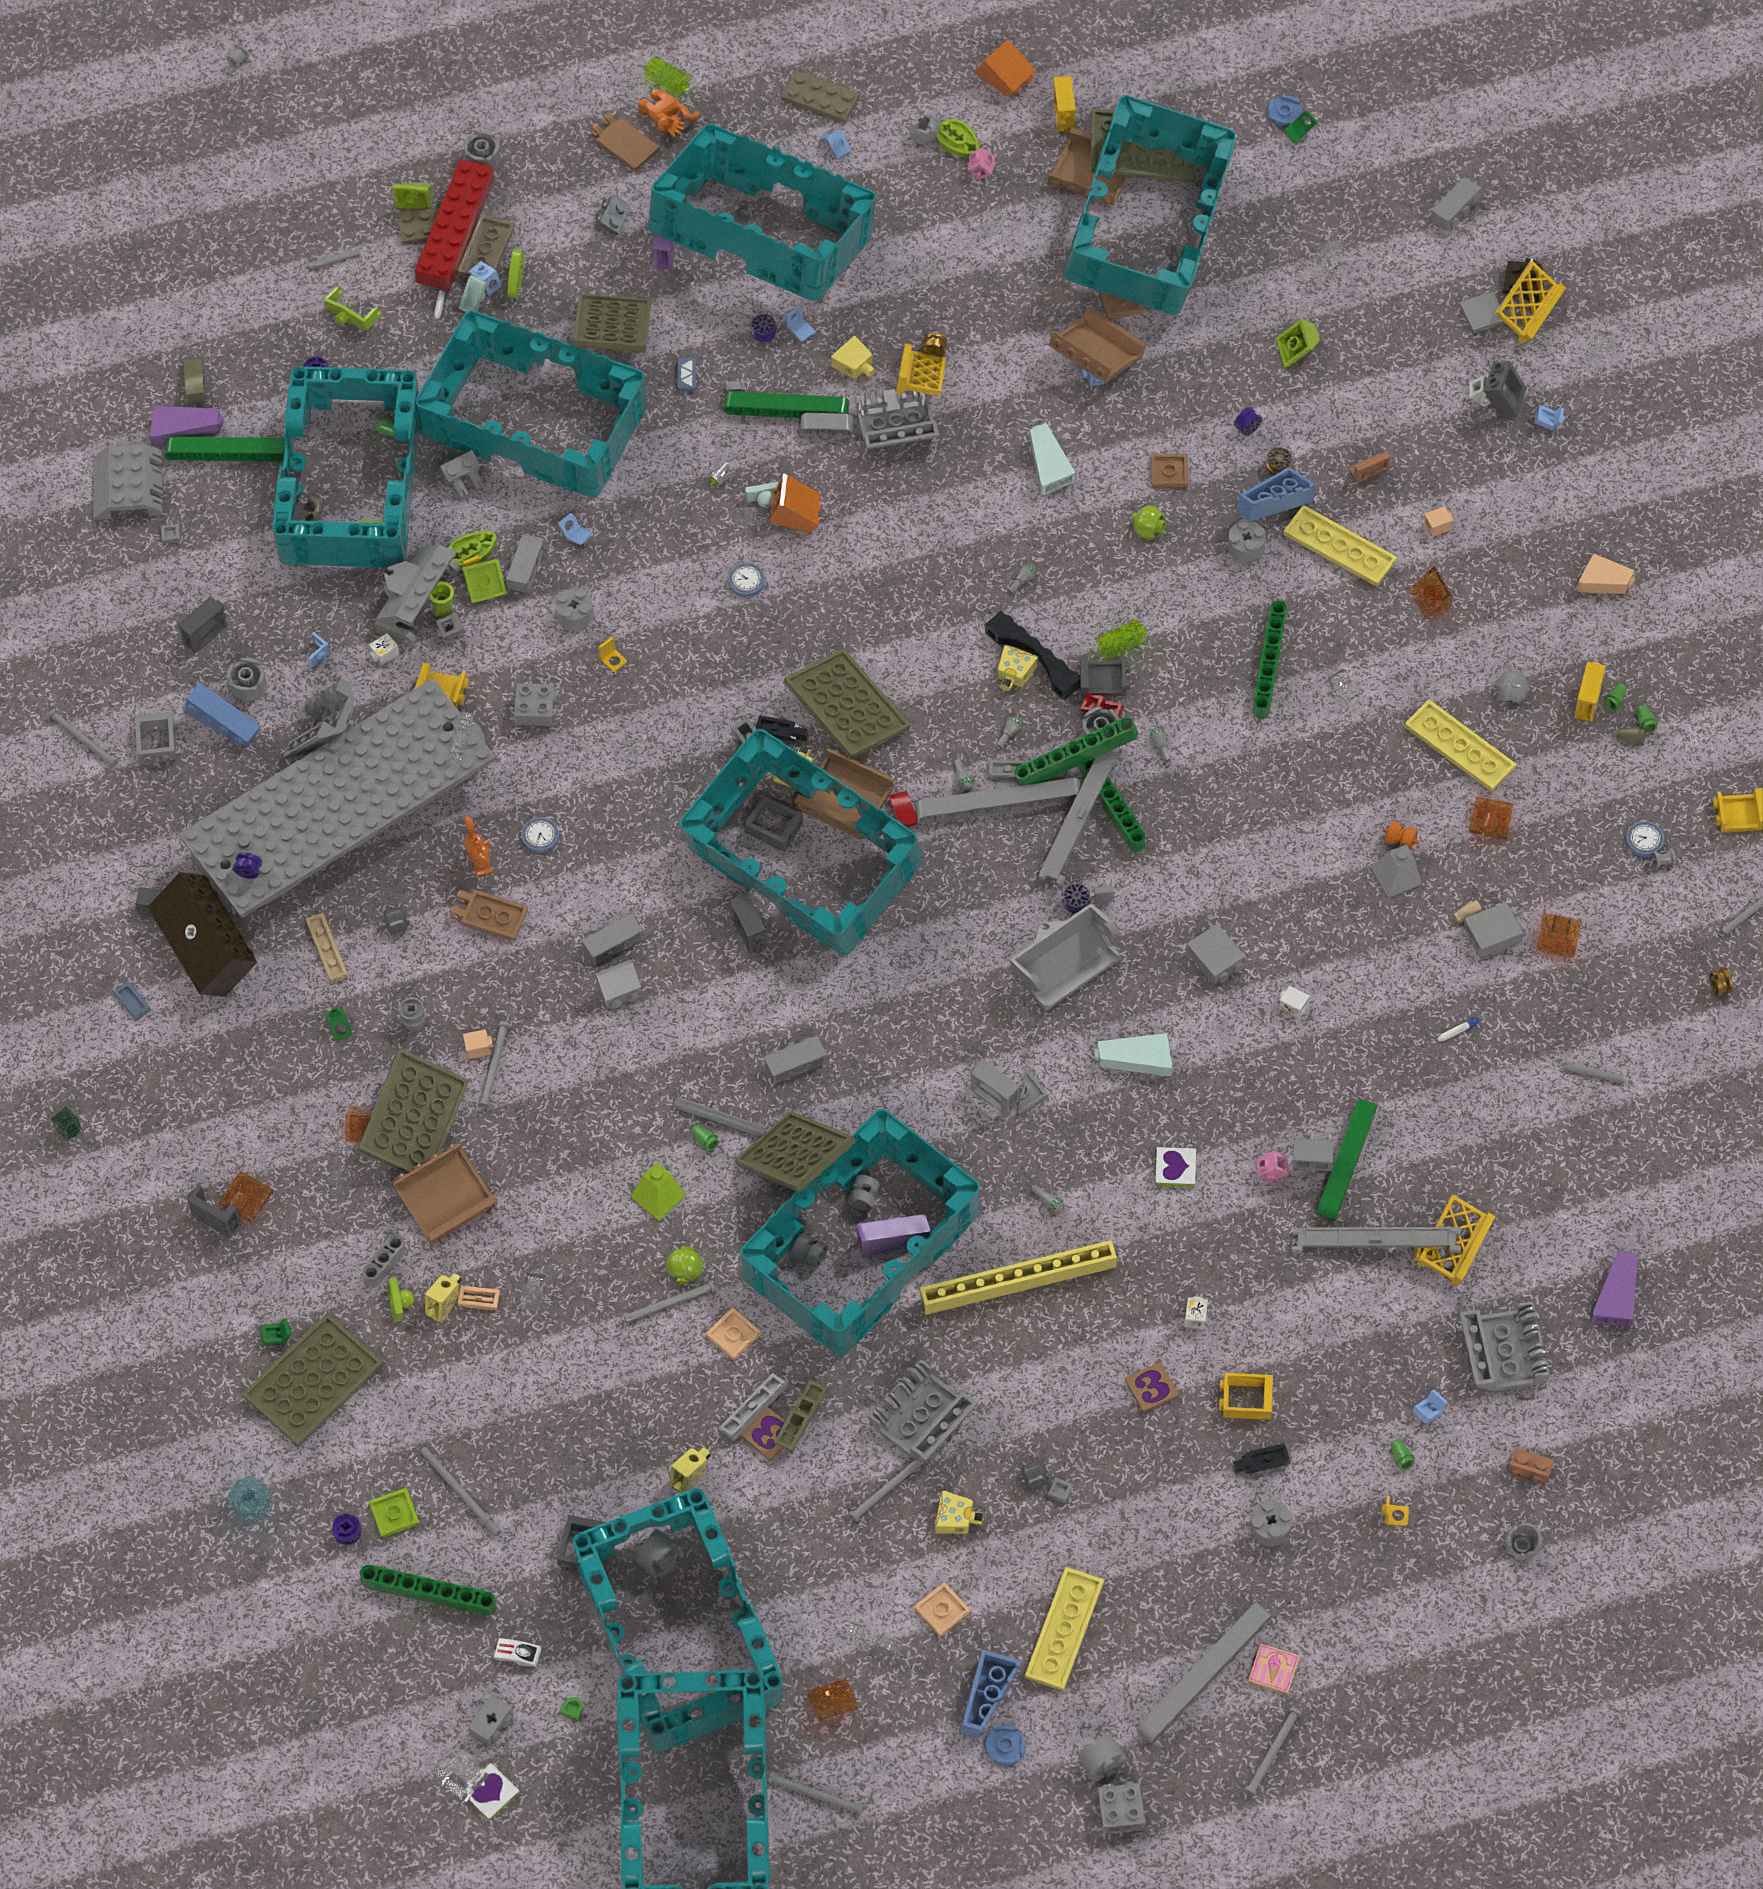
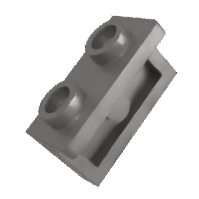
[594,195,631,235]

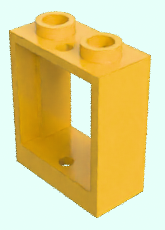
[1053,76,1076,133]
[1574,662,1606,722]
[1219,1373,1273,1420]

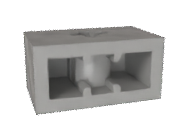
[468,1694,514,1747]

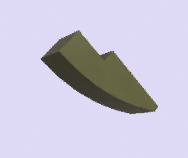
[184,358,206,403]

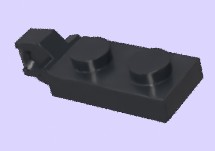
[755,715,808,741]
[1233,1443,1291,1474]

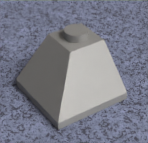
[1371,844,1422,899]

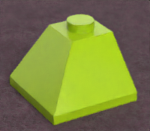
[392,182,434,210]
[1275,319,1320,368]
[631,1162,686,1222]

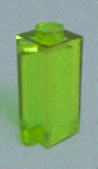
[644,56,692,96]
[1095,619,1147,660]

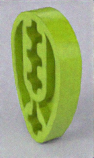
[936,119,980,158]
[508,248,525,299]
[448,531,497,571]

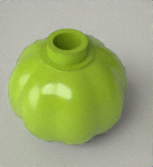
[1131,505,1166,540]
[666,1246,703,1285]

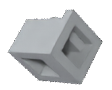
[435,612,466,640]

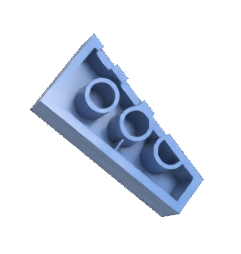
[1237,467,1316,521]
[184,683,261,748]
[959,1650,1022,1738]

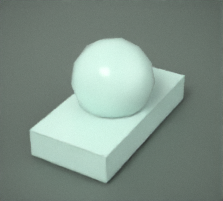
[458,275,487,312]
[745,482,778,508]

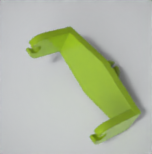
[323,286,381,331]

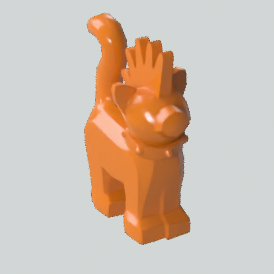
[638,89,700,138]
[464,816,493,878]

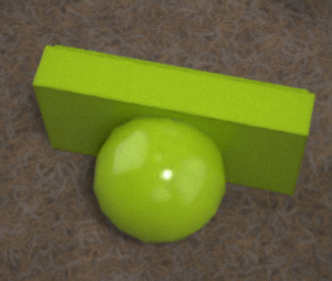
[387,1278,414,1323]

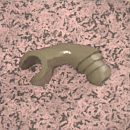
[305,496,323,521]

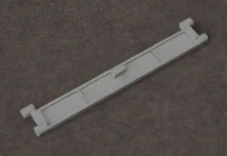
[1038,749,1127,887]
[1292,1227,1462,1254]

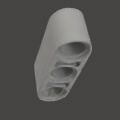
[800,413,853,438]
[362,1234,406,1287]

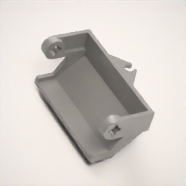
[375,544,461,647]
[1009,903,1122,1011]

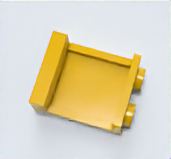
[1713,788,1763,833]

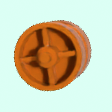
[1383,820,1420,852]

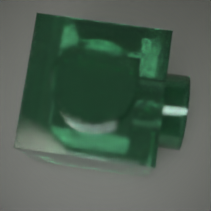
[51,1107,82,1141]

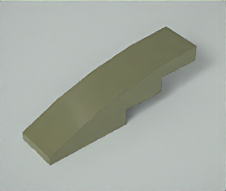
[774,1380,828,1452]

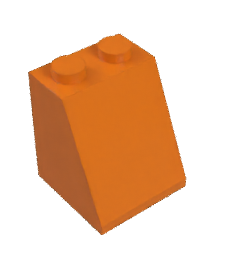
[974,39,1036,97]
[769,474,822,533]

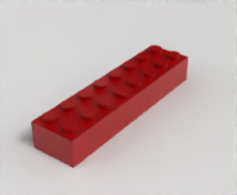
[415,159,494,291]

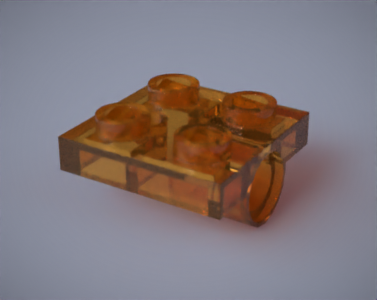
[1469,796,1514,840]
[1536,913,1582,959]
[218,1171,273,1223]
[807,1679,858,1721]

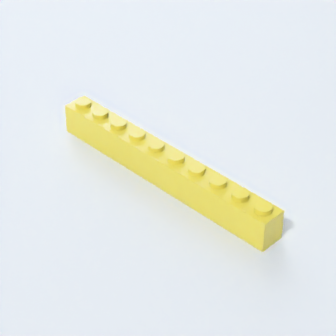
[920,1240,1117,1315]

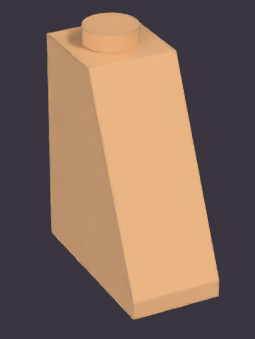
[1577,554,1636,594]

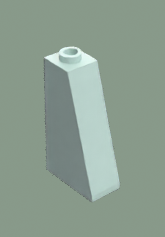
[1030,423,1076,496]
[1094,1033,1173,1076]

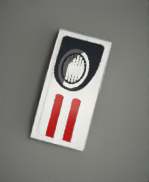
[494,1638,541,1667]

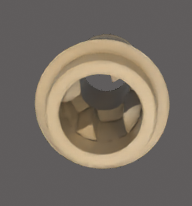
[1453,900,1483,924]

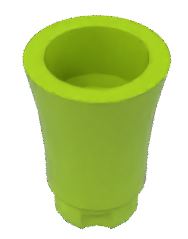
[429,581,454,619]

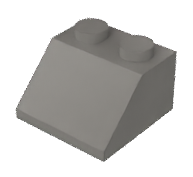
[596,960,642,1010]

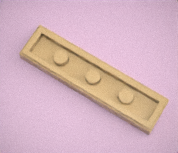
[305,912,349,984]

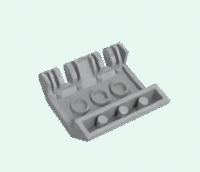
[854,381,939,450]
[93,444,163,520]
[283,679,355,759]
[1460,1302,1550,1391]
[868,1360,978,1462]

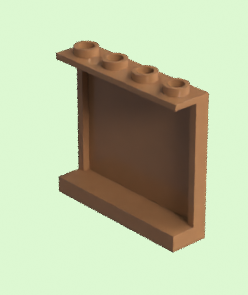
[1048,127,1128,206]
[1048,307,1147,383]
[794,748,894,840]
[393,1143,498,1245]

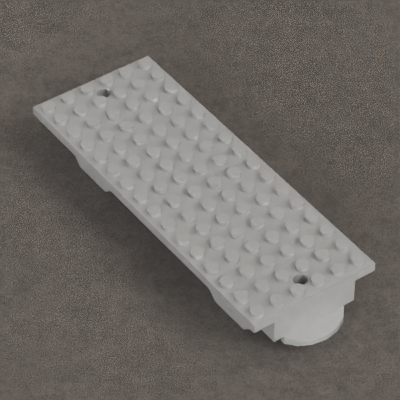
[179,678,496,919]

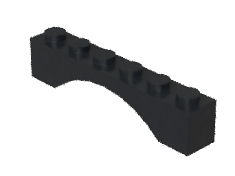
[985,611,1081,701]

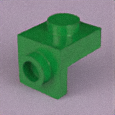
[258,1318,292,1346]

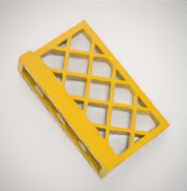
[1495,261,1566,343]
[896,344,946,396]
[1418,1194,1496,1286]

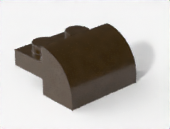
[1503,258,1544,302]

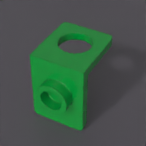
[1284,110,1318,144]
[324,1007,352,1041]

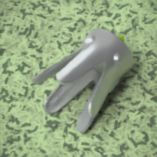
[709,461,736,487]

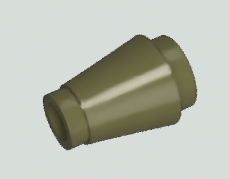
[1617,727,1646,745]

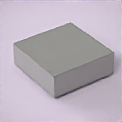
[161,524,181,544]
[1094,886,1114,902]
[1047,1477,1074,1504]

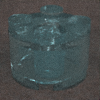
[228,1476,272,1523]

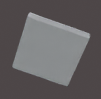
[1459,292,1506,333]

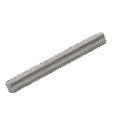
[674,1097,766,1137]

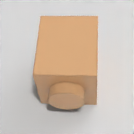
[1423,506,1454,537]
[463,1029,493,1059]

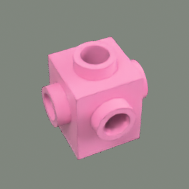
[967,148,995,179]
[1257,1151,1289,1182]

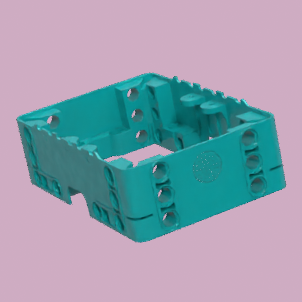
[1063,95,1237,315]
[648,124,877,301]
[416,310,647,497]
[272,367,420,568]
[680,729,923,955]
[740,1109,980,1356]
[572,1488,783,1752]
[617,1669,771,1889]

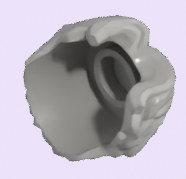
[909,115,941,145]
[1496,670,1530,704]
[1505,1522,1543,1561]

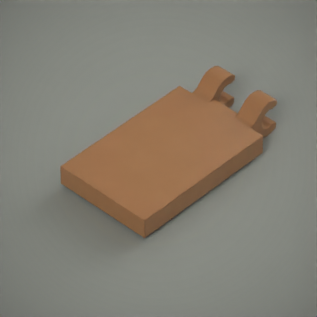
[591,112,660,172]
[450,889,528,941]

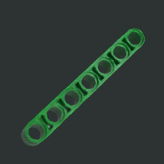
[723,391,850,418]
[165,437,285,462]
[1253,601,1287,719]
[1014,717,1139,786]
[1076,752,1146,852]
[1317,1098,1378,1221]
[360,1565,497,1616]

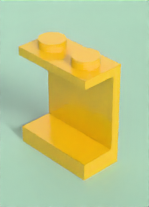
[415,663,470,709]

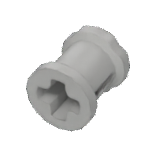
[226,45,250,68]
[725,378,745,393]
[1652,848,1676,868]

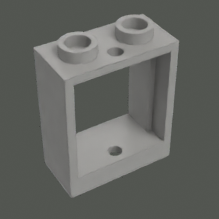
[135,712,177,765]
[970,1059,1020,1116]

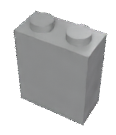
[1463,902,1524,958]
[1186,924,1246,985]

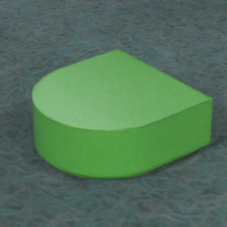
[559,1697,584,1722]

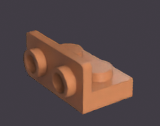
[1349,451,1391,483]
[1508,1448,1554,1484]

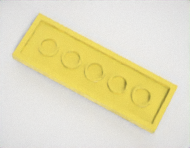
[1283,505,1397,587]
[1404,700,1517,792]
[1025,1567,1104,1691]

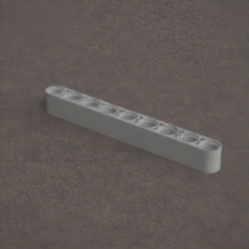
[915,778,1081,824]
[1136,1602,1272,1744]

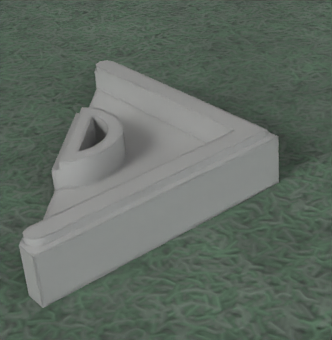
[1017,1069,1049,1116]

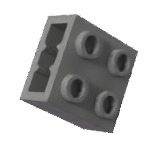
[514,683,559,726]
[1098,1782,1145,1834]

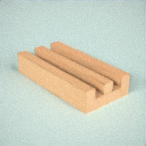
[457,1286,500,1311]

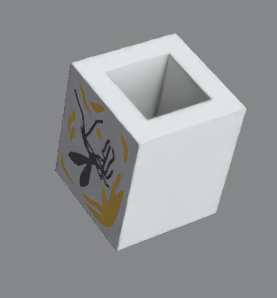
[369,633,400,666]
[1278,985,1310,1019]
[1185,1296,1208,1329]

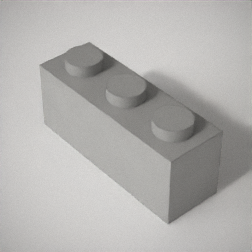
[1430,177,1481,231]
[504,534,545,593]
[582,914,644,966]
[764,1036,827,1084]

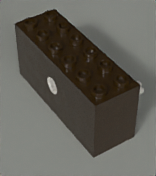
[148,872,257,997]

